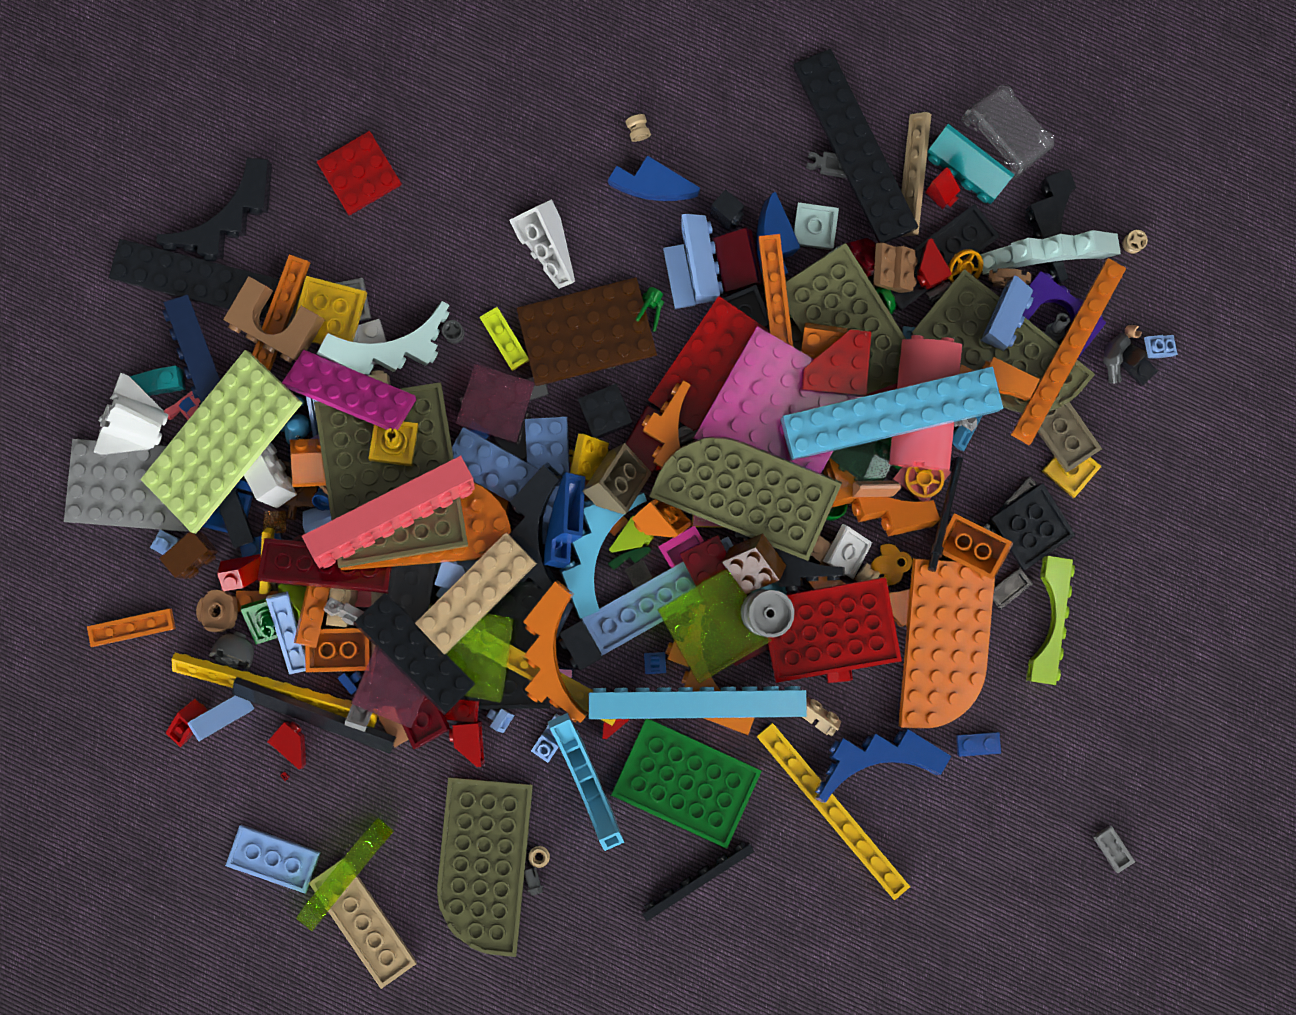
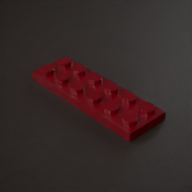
[679,535,769,666]
[258,538,392,594]

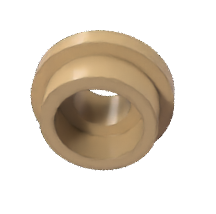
[528,846,550,868]

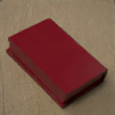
[713,228,763,294]
[623,406,680,474]

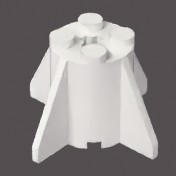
[93,373,168,455]

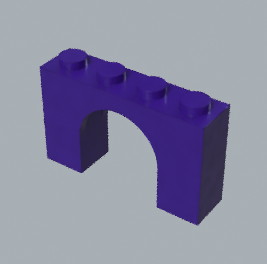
[1022,271,1106,358]

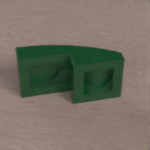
[608,547,651,571]

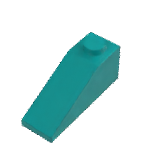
[130,366,186,396]

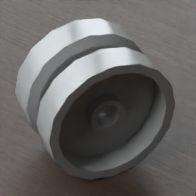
[741,589,794,637]

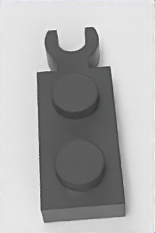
[806,152,846,178]

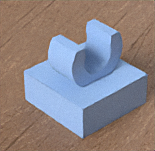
[150,529,180,555]
[487,709,515,733]

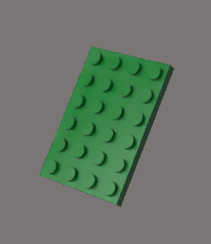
[611,719,762,849]

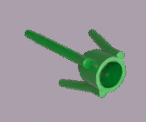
[636,287,664,332]

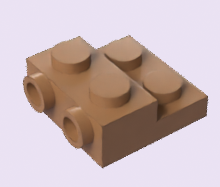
[874,243,918,293]

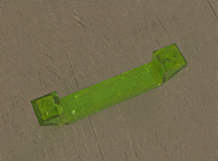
[296,818,394,932]

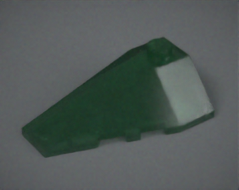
[829,440,891,481]

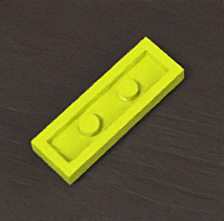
[480,307,529,371]

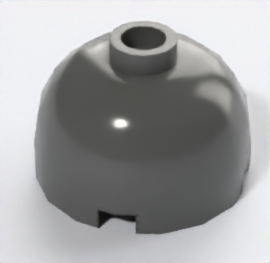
[209,632,254,670]

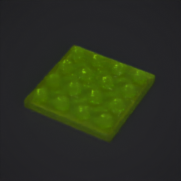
[657,568,772,684]
[428,603,513,703]

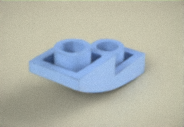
[1144,335,1178,358]
[531,713,560,763]

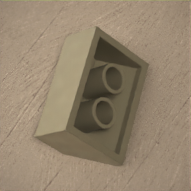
[583,443,652,514]

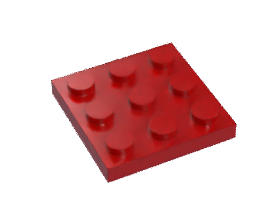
[317,131,402,216]

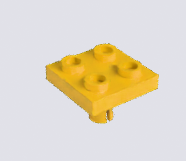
[368,421,419,466]
[569,434,609,481]

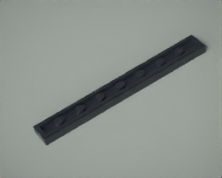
[232,677,396,754]

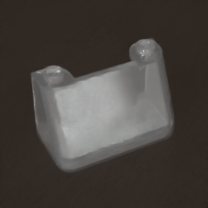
[961,85,1055,180]

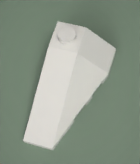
[509,200,575,289]

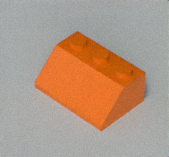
[290,438,326,487]
[632,499,693,538]
[942,513,1013,580]

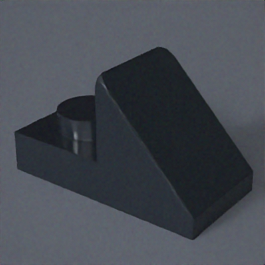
[1120,344,1158,386]

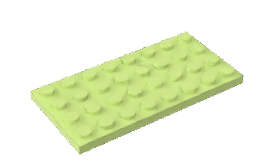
[140,350,302,534]

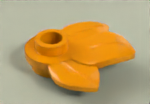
[871,544,912,586]

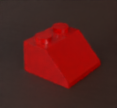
[449,721,484,767]

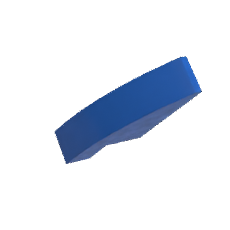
[608,156,700,201]
[756,192,801,275]
[544,472,585,568]

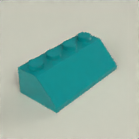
[927,124,1014,205]

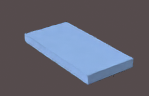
[225,824,321,893]

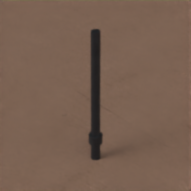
[928,457,963,572]

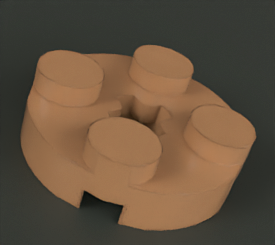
[988,268,1032,288]
[196,590,238,632]

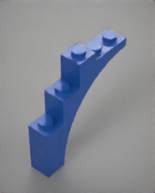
[815,729,951,803]

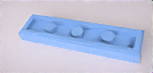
[266,591,306,675]

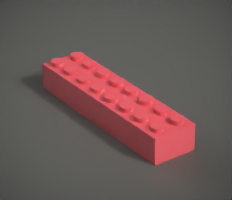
[302,456,475,568]

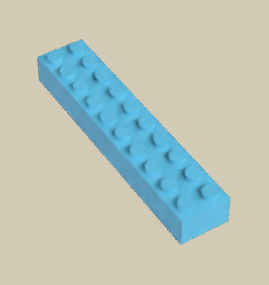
[780,367,1003,461]
[588,686,807,719]

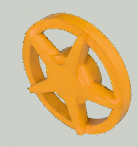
[948,249,983,283]
[905,467,944,498]

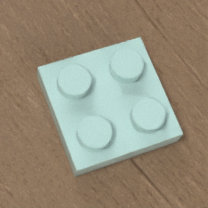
[794,202,839,250]

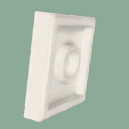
[823,524,872,579]

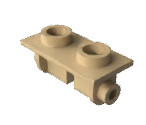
[803,697,841,736]

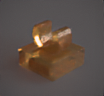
[263,511,287,533]

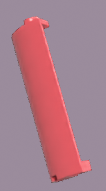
[889,335,962,470]

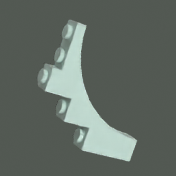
[980,230,1121,275]
[316,301,450,375]

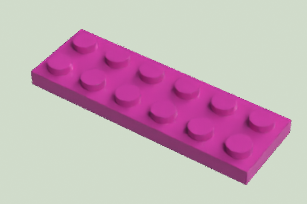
[282,350,416,431]

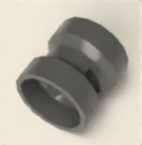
[442,320,465,344]

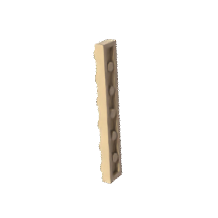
[901,112,932,237]

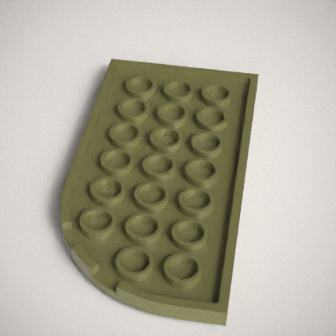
[786,243,906,393]
[911,269,1095,413]
[649,437,842,561]
[437,777,533,957]

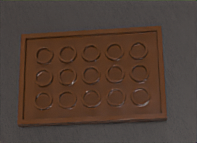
[517,277,657,386]

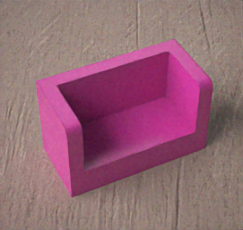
[658,526,704,568]

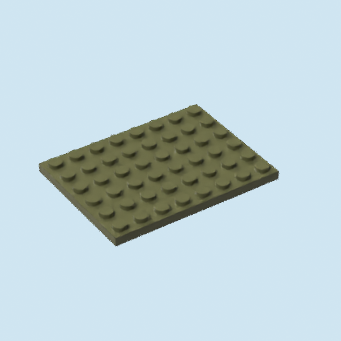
[314,382,468,568]

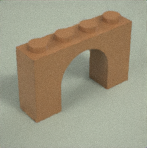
[223,276,325,363]

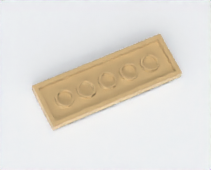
[415,533,537,654]
[309,857,417,989]

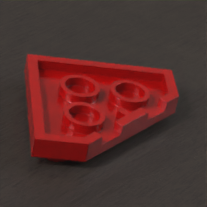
[801,330,871,396]

